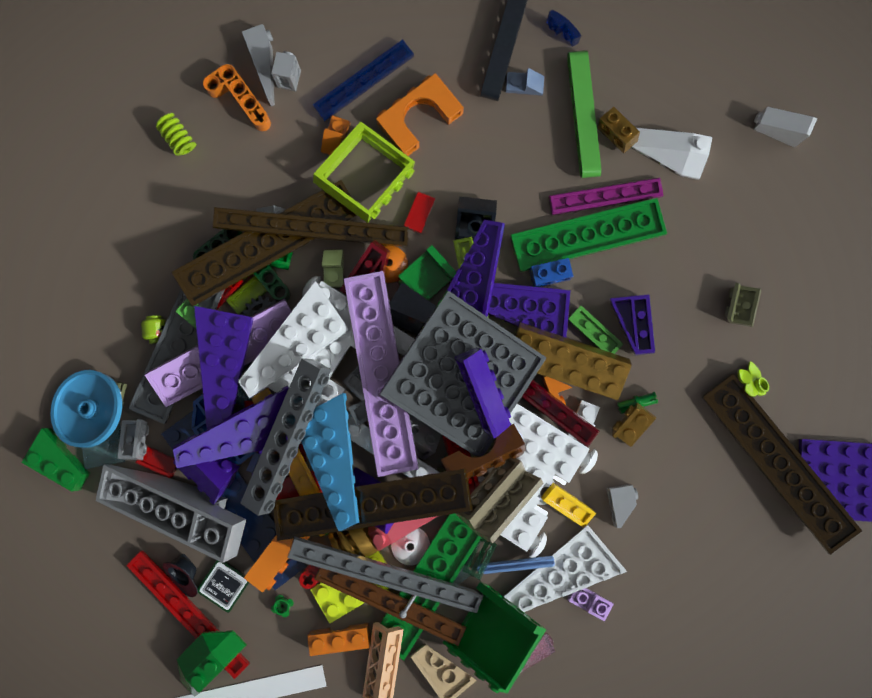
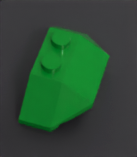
[176,630,247,697]

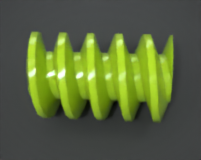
[156,113,197,156]

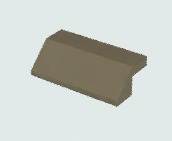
[456,457,544,544]

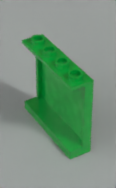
[442,582,547,694]

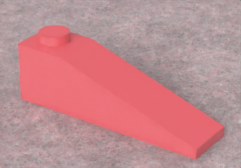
[368,516,438,551]

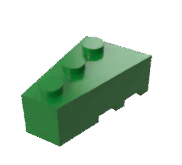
[21,428,90,492]

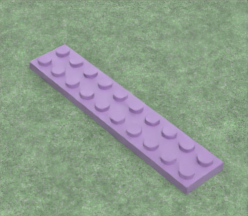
[344,271,419,477]

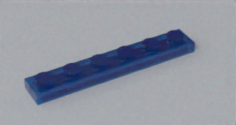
[313,39,414,122]

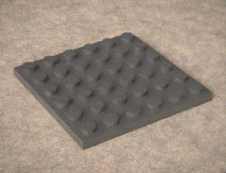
[379,291,546,457]

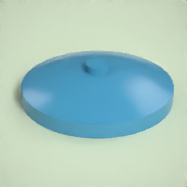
[50,370,122,448]

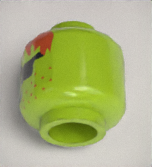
[141,316,166,344]

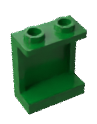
[398,245,456,300]

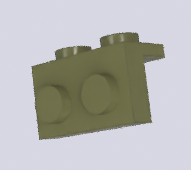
[725,283,761,327]

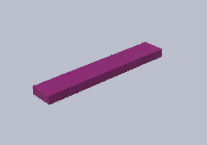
[548,178,664,215]

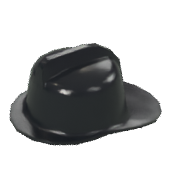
[163,554,198,597]

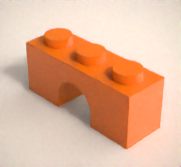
[307,623,371,656]

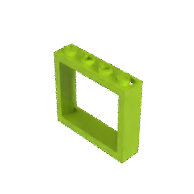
[313,122,415,223]

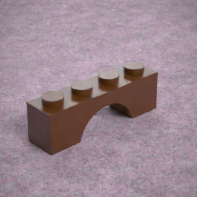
[441,424,526,481]

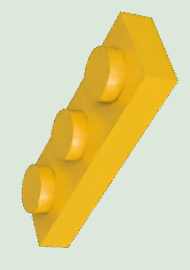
[541,482,596,528]

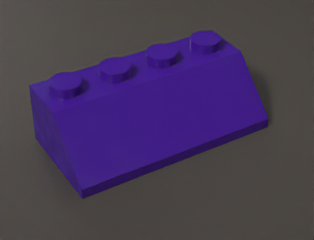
[455,347,511,438]

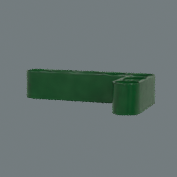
[193,229,291,302]

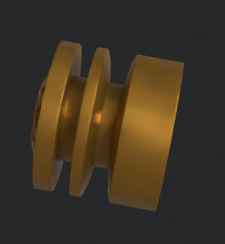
[328,527,378,558]

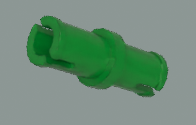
[617,392,658,414]

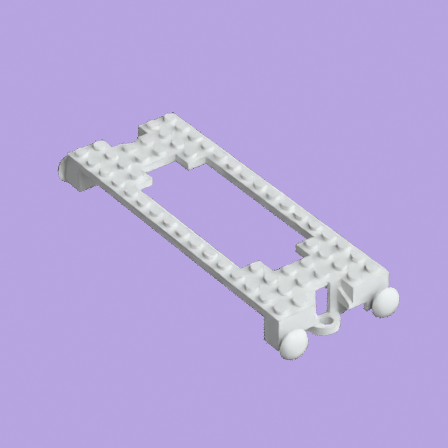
[268,276,598,558]

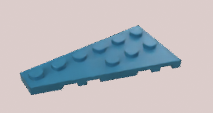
[294,393,359,531]

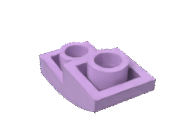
[567,588,613,621]

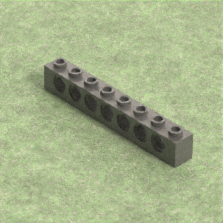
[240,358,332,516]

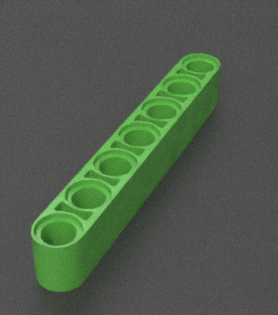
[567,50,601,178]

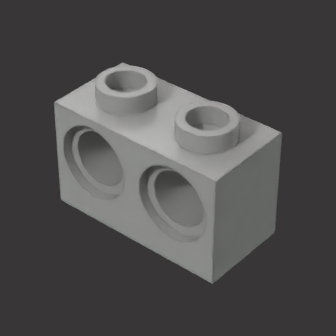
[271,51,301,91]

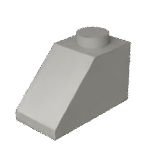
[607,484,638,528]

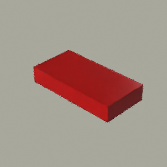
[404,192,435,234]
[135,445,177,478]

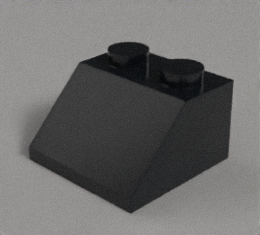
[455,197,497,243]

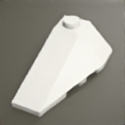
[631,128,712,180]

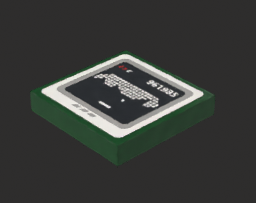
[198,560,249,613]

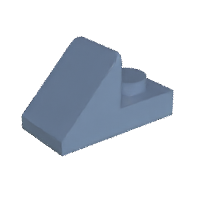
[506,68,544,96]

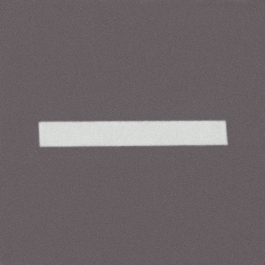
[177,665,327,698]

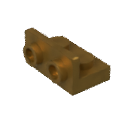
[612,403,656,447]

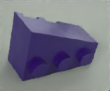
[610,294,655,356]
[173,437,240,505]

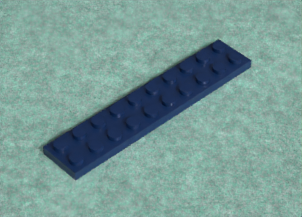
[161,411,307,590]

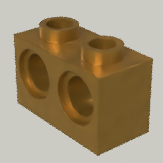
[598,106,640,153]

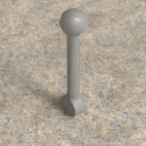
[399,595,416,618]

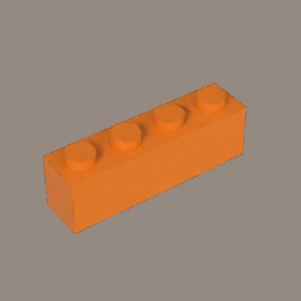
[244,535,310,593]

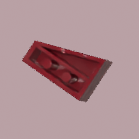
[340,240,391,294]

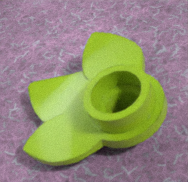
[737,361,769,397]

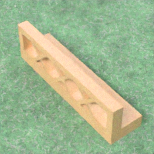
[362,622,403,698]

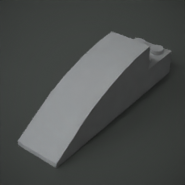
[95,464,246,563]

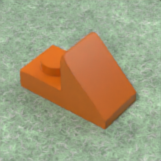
[321,115,351,155]
[542,376,572,405]

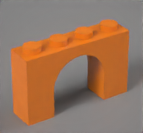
[376,73,464,156]

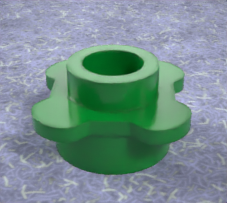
[271,594,294,618]

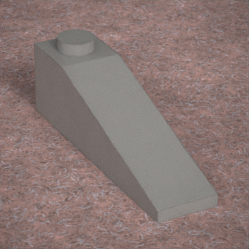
[242,24,275,106]

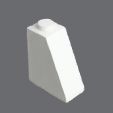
[754,107,817,148]

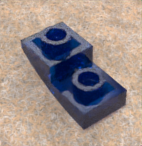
[547,10,582,47]

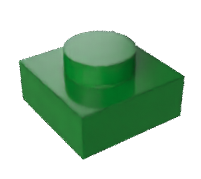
[270,252,293,270]

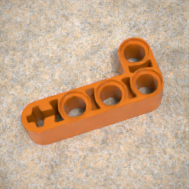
[203,64,271,131]

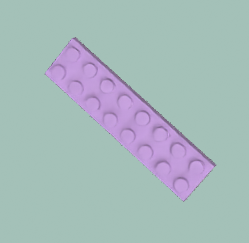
[145,299,292,407]

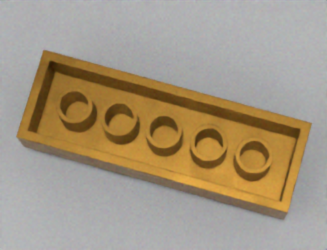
[515,322,632,400]

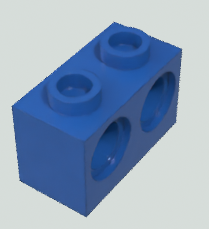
[529,258,573,287]

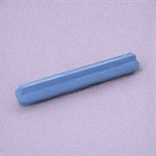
[477,556,555,574]

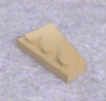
[410,644,477,698]

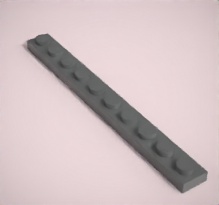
[288,536,484,613]

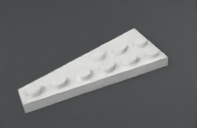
[238,281,350,398]
[504,525,627,612]

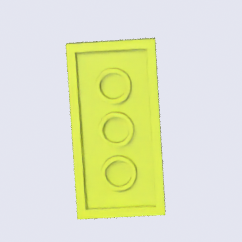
[310,551,389,624]

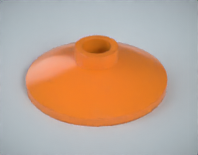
[384,245,408,283]

